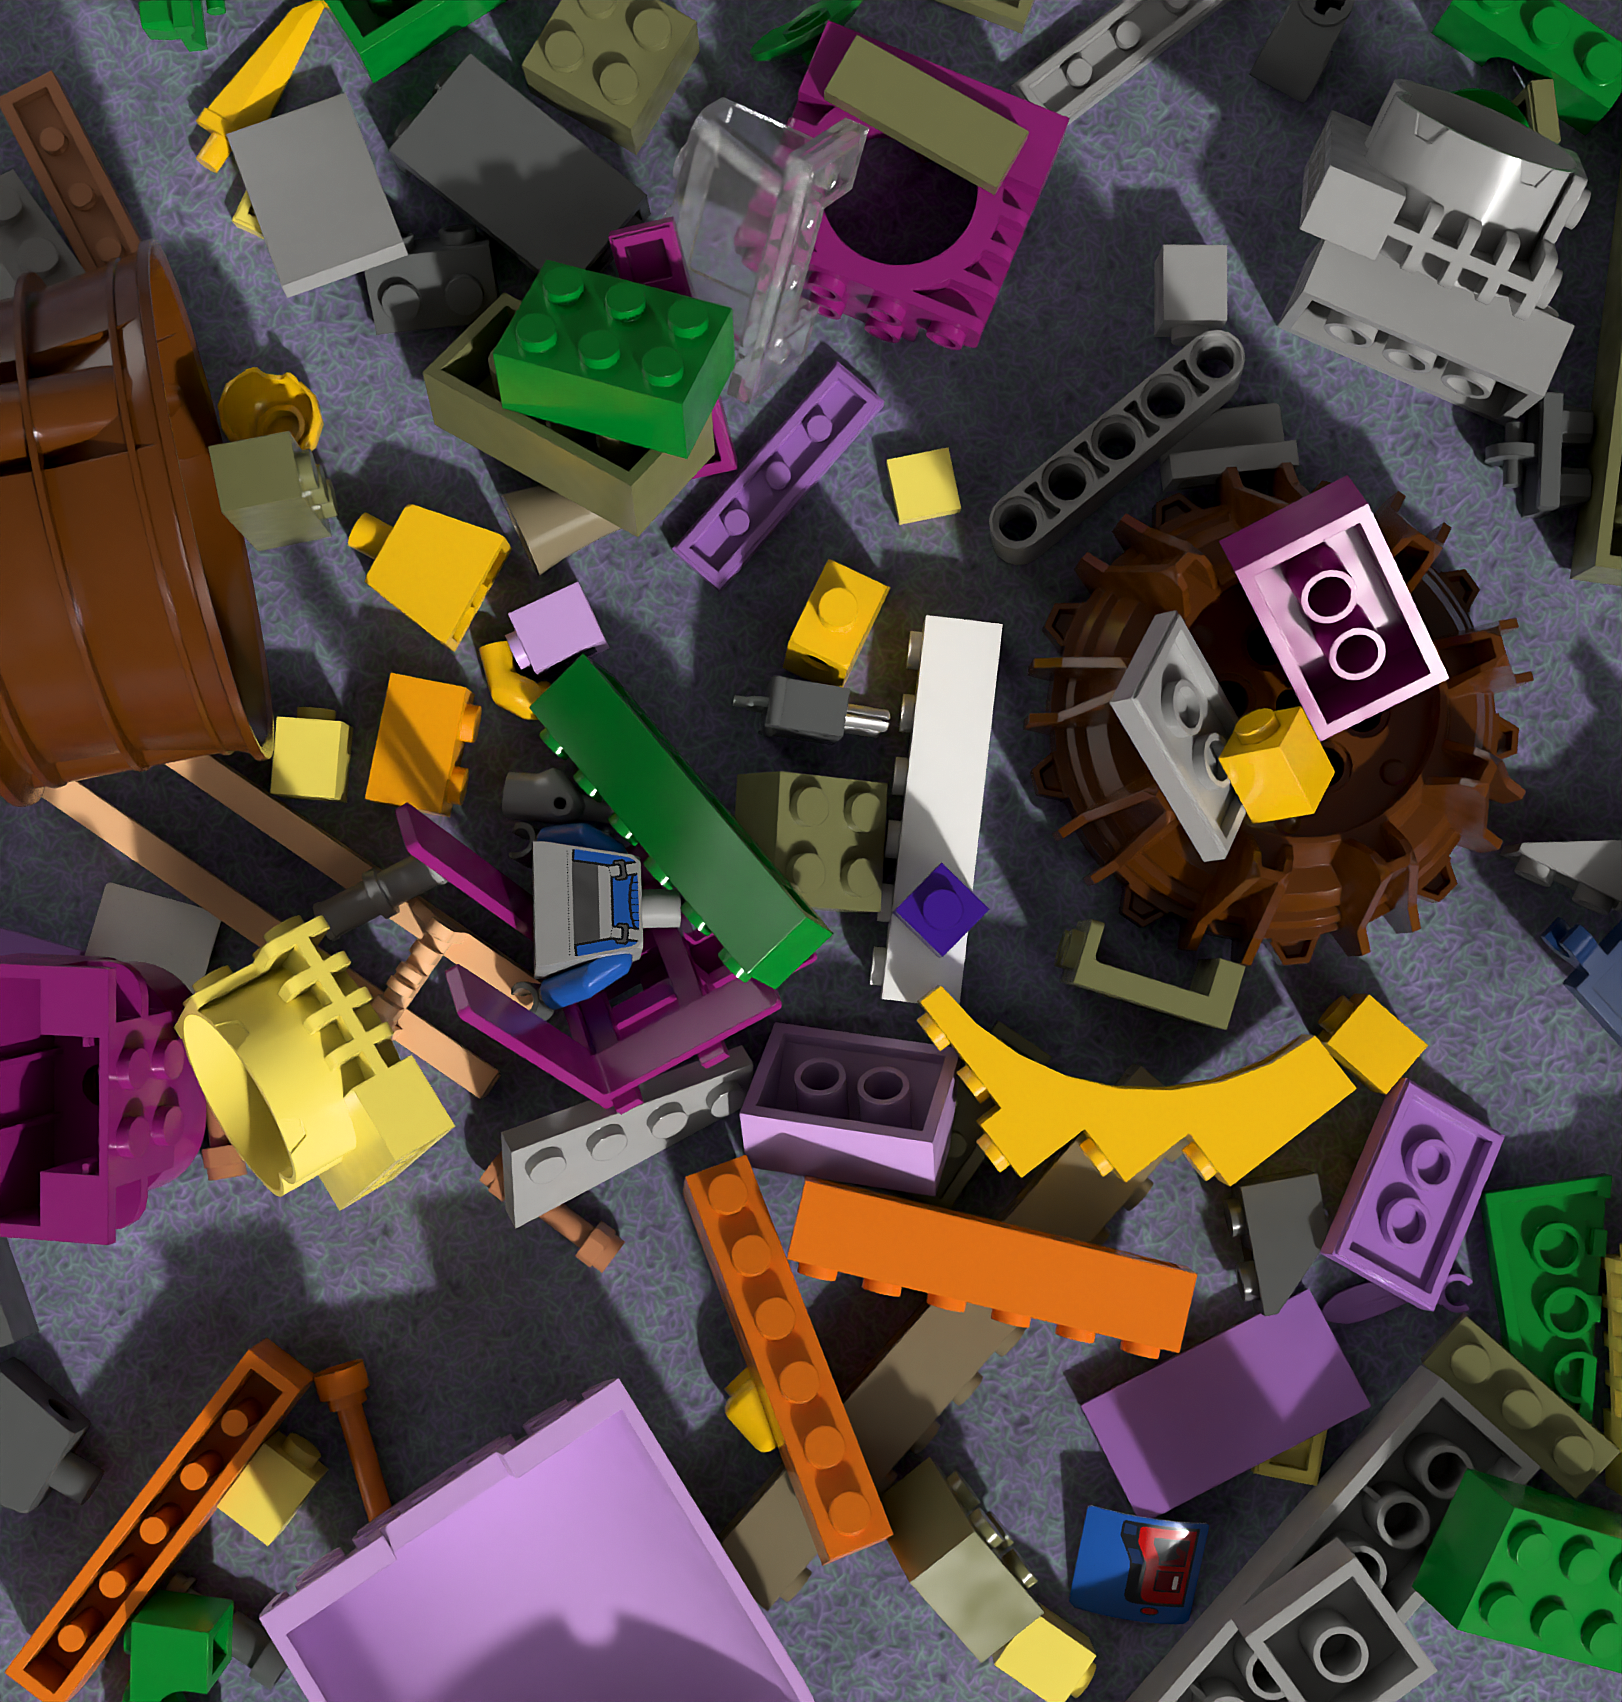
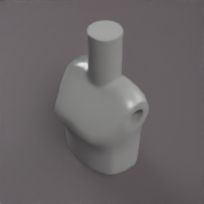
[502,768,614,825]

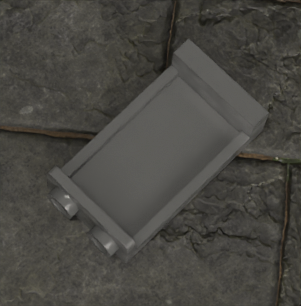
[389,53,651,274]

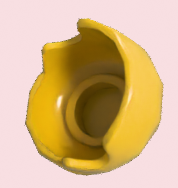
[217,367,324,451]

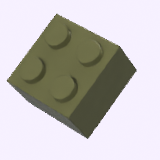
[522,0,700,155]
[735,771,888,912]
[879,1457,1045,1663]

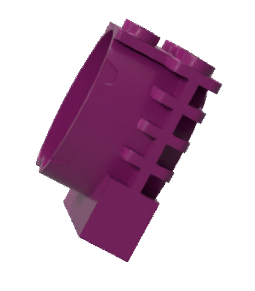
[739,20,1070,350]

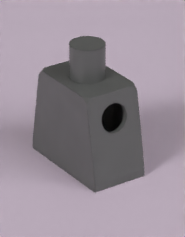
[0,1357,105,1513]

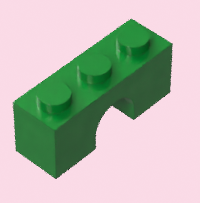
[1431,0,1622,136]
[122,1589,234,1702]

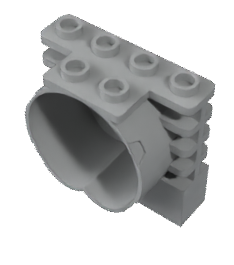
[1300,79,1591,321]

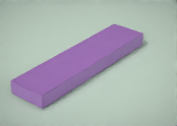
[672,361,884,593]

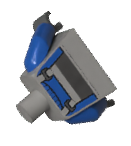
[509,822,681,1021]

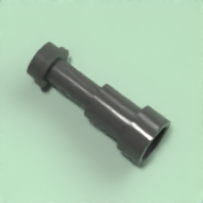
[164,1571,288,1690]

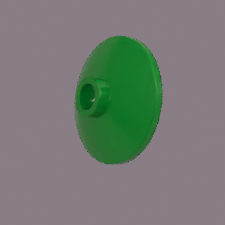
[749,0,863,66]

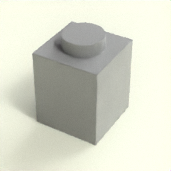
[1154,245,1227,346]

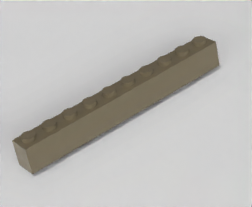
[716,1063,1189,1611]

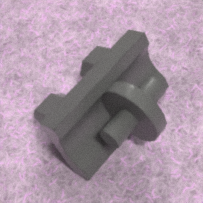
[1485,392,1594,519]

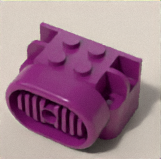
[0,953,207,1245]

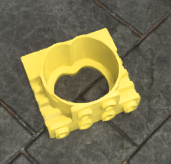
[174,915,455,1211]

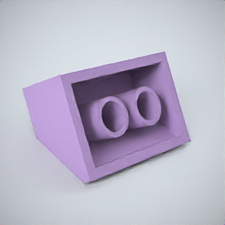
[740,1022,961,1196]

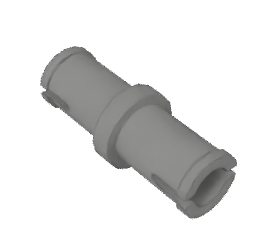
[313,855,449,941]

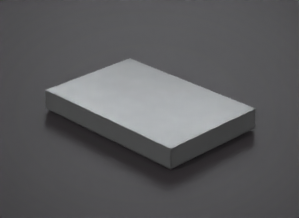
[226,92,408,298]
[1109,610,1246,862]

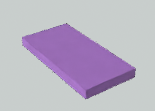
[1079,1288,1372,1519]

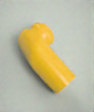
[479,641,552,720]

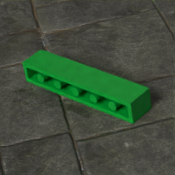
[529,653,833,990]

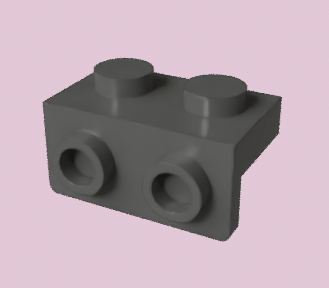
[364,224,500,335]

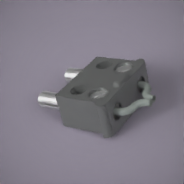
[732,676,890,745]

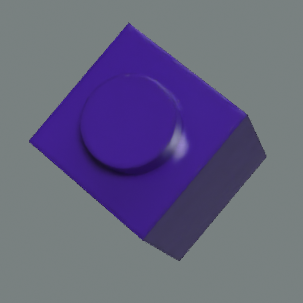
[892,863,989,958]

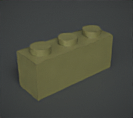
[208,431,339,551]

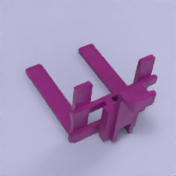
[395,802,817,1115]

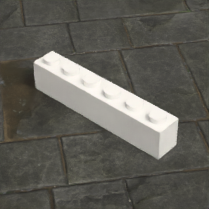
[870,615,1003,1005]

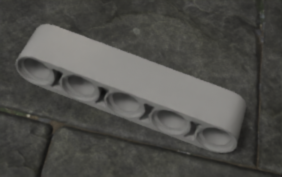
[989,330,1245,565]

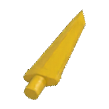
[196,0,325,173]

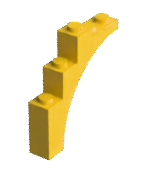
[916,985,1357,1187]

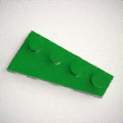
[1479,1173,1612,1424]

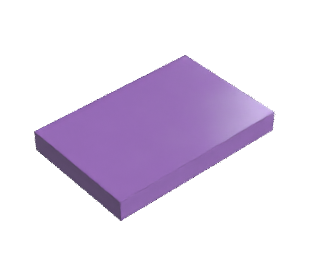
[1320,1078,1505,1312]

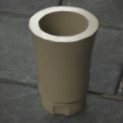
[501,484,622,576]

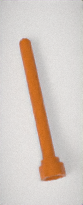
[313,1359,392,1522]

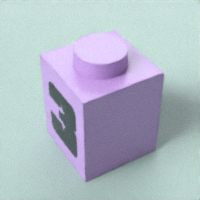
[505,582,610,680]

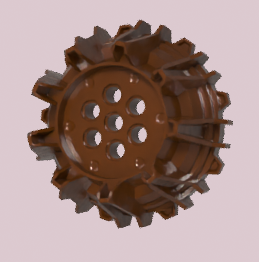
[1023,462,1534,966]

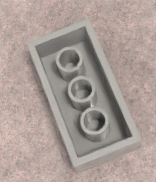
[1277,239,1575,426]

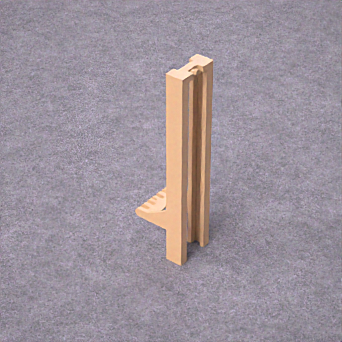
[42,754,543,1099]

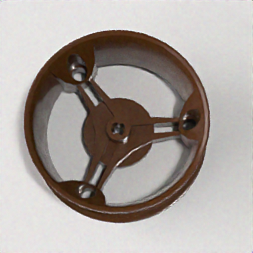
[0,239,274,807]

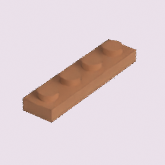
[0,70,142,272]

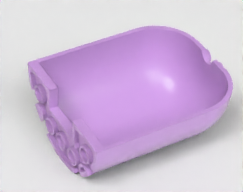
[259,1378,815,1702]

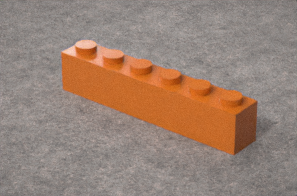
[682,1155,893,1566]
[787,1175,1197,1359]
[4,1337,314,1702]

